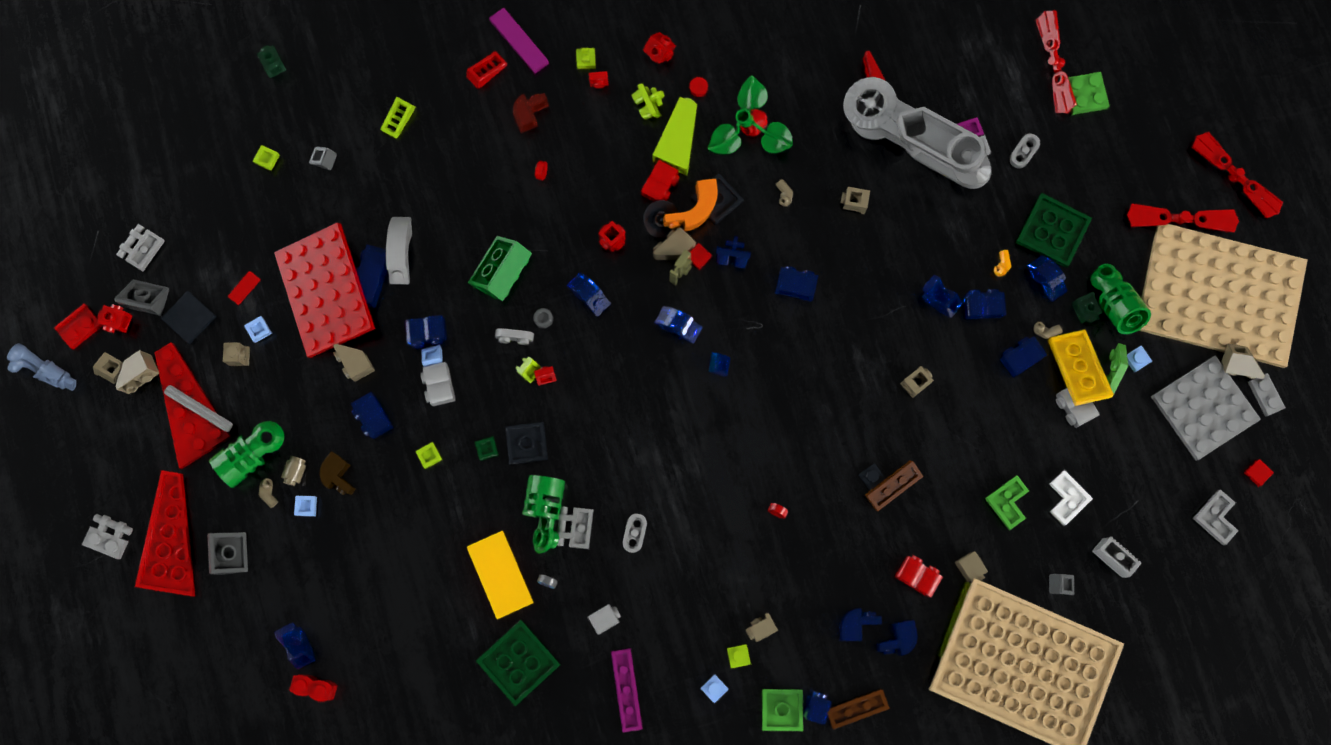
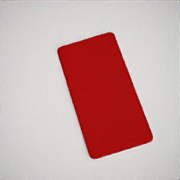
[228,271,260,305]

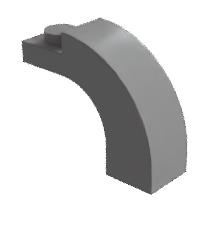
[386,217,412,284]

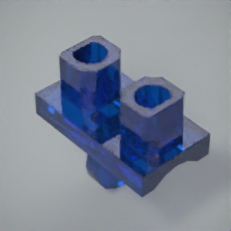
[716,236,751,268]

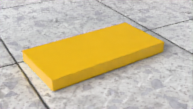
[1048,329,1114,406]
[467,531,534,619]

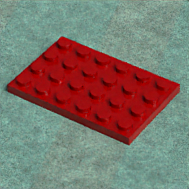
[274,223,375,357]

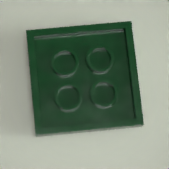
[1016,193,1092,268]
[476,620,561,706]

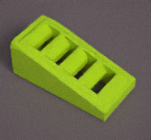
[380,97,415,139]

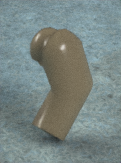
[776,179,793,207]
[1033,322,1062,339]
[259,478,278,508]

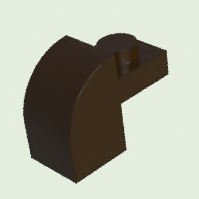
[320,451,356,495]

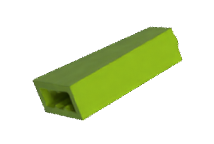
[653,97,697,176]

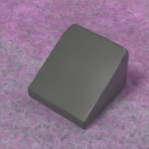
[309,147,337,170]
[1049,574,1074,595]

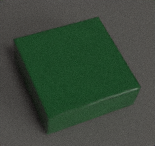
[475,436,499,461]

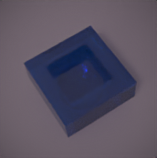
[709,353,730,376]

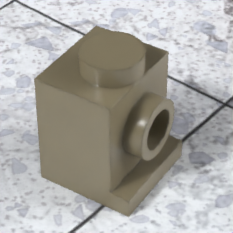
[840,187,870,214]
[223,343,250,366]
[93,352,123,384]
[900,366,934,398]
[745,613,778,642]

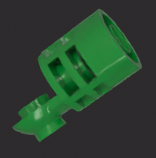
[1090,264,1151,334]
[209,421,284,488]
[522,475,565,554]

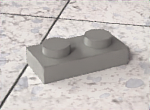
[1248,373,1285,417]

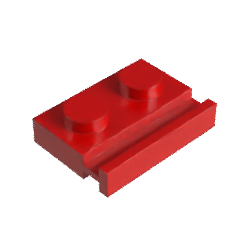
[54,304,102,350]

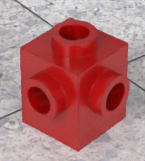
[643,32,676,64]
[598,221,626,252]
[97,304,132,333]

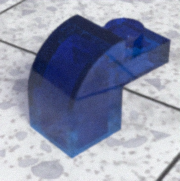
[1027,255,1067,302]
[567,273,611,317]
[922,275,962,318]
[655,306,702,344]
[839,608,882,641]
[876,620,917,656]
[275,622,315,670]

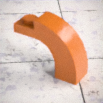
[663,179,718,231]

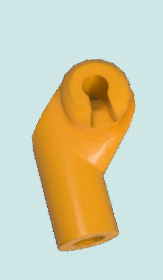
[994,250,1011,276]

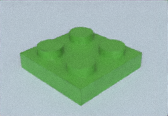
[1068,72,1109,115]
[762,689,803,731]

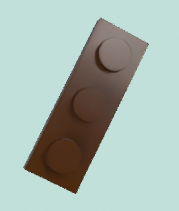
[865,460,924,511]
[826,689,890,730]

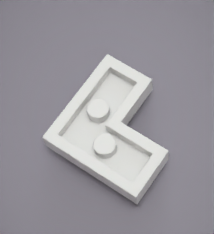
[1049,470,1093,526]

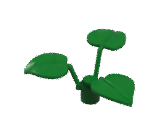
[708,76,793,155]

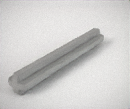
[164,385,233,432]

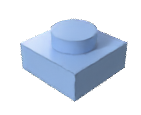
[244,316,272,343]
[421,345,443,367]
[1127,346,1152,373]
[294,496,317,517]
[700,674,728,703]

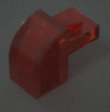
[513,93,548,133]

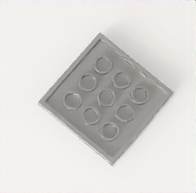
[1151,355,1261,461]

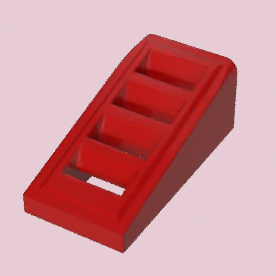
[467,51,507,89]
[863,51,885,80]

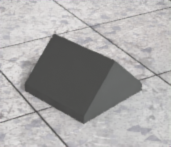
[114,280,169,316]
[208,532,248,575]

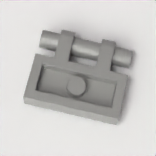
[116,224,165,271]
[557,506,594,549]
[82,514,133,559]

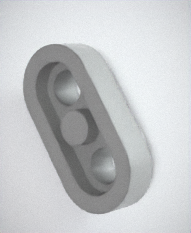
[1010,134,1040,168]
[495,329,534,345]
[623,514,647,553]

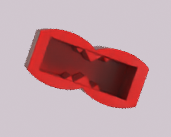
[641,160,680,202]
[895,555,943,598]
[289,674,338,702]

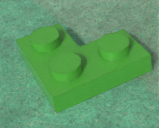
[1106,343,1129,394]
[985,475,1029,530]

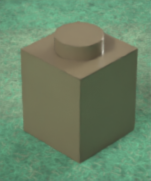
[955,551,988,582]

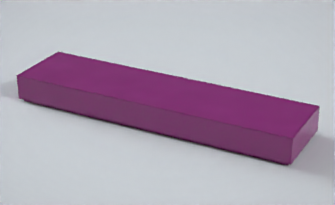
[489,8,549,74]
[611,648,643,732]

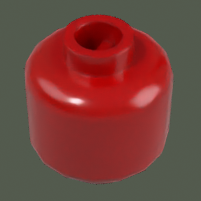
[740,109,768,137]

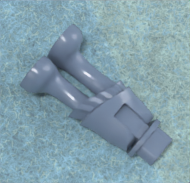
[7,343,76,391]

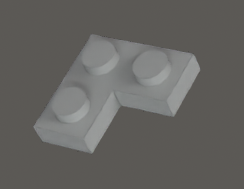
[1193,490,1238,545]

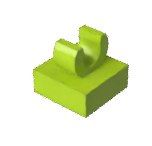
[576,48,596,69]
[516,357,541,383]

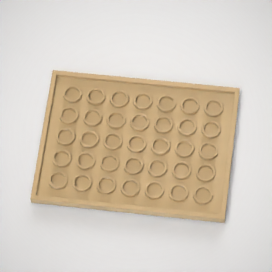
[1139,224,1307,368]
[929,578,1124,745]

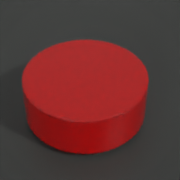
[689,77,708,97]
[535,161,548,180]
[768,503,788,519]

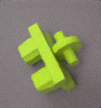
[632,83,665,120]

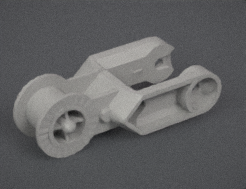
[844,77,992,189]

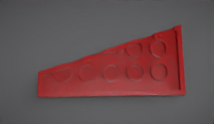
[155,342,232,469]
[135,470,195,597]

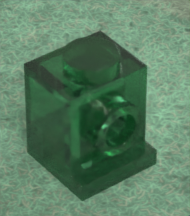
[257,46,286,78]
[1071,292,1103,324]

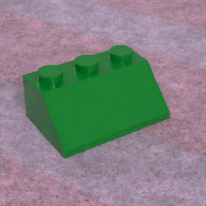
[468,236,532,301]

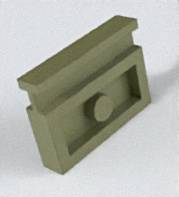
[669,250,692,285]

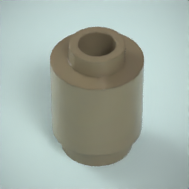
[281,456,306,486]

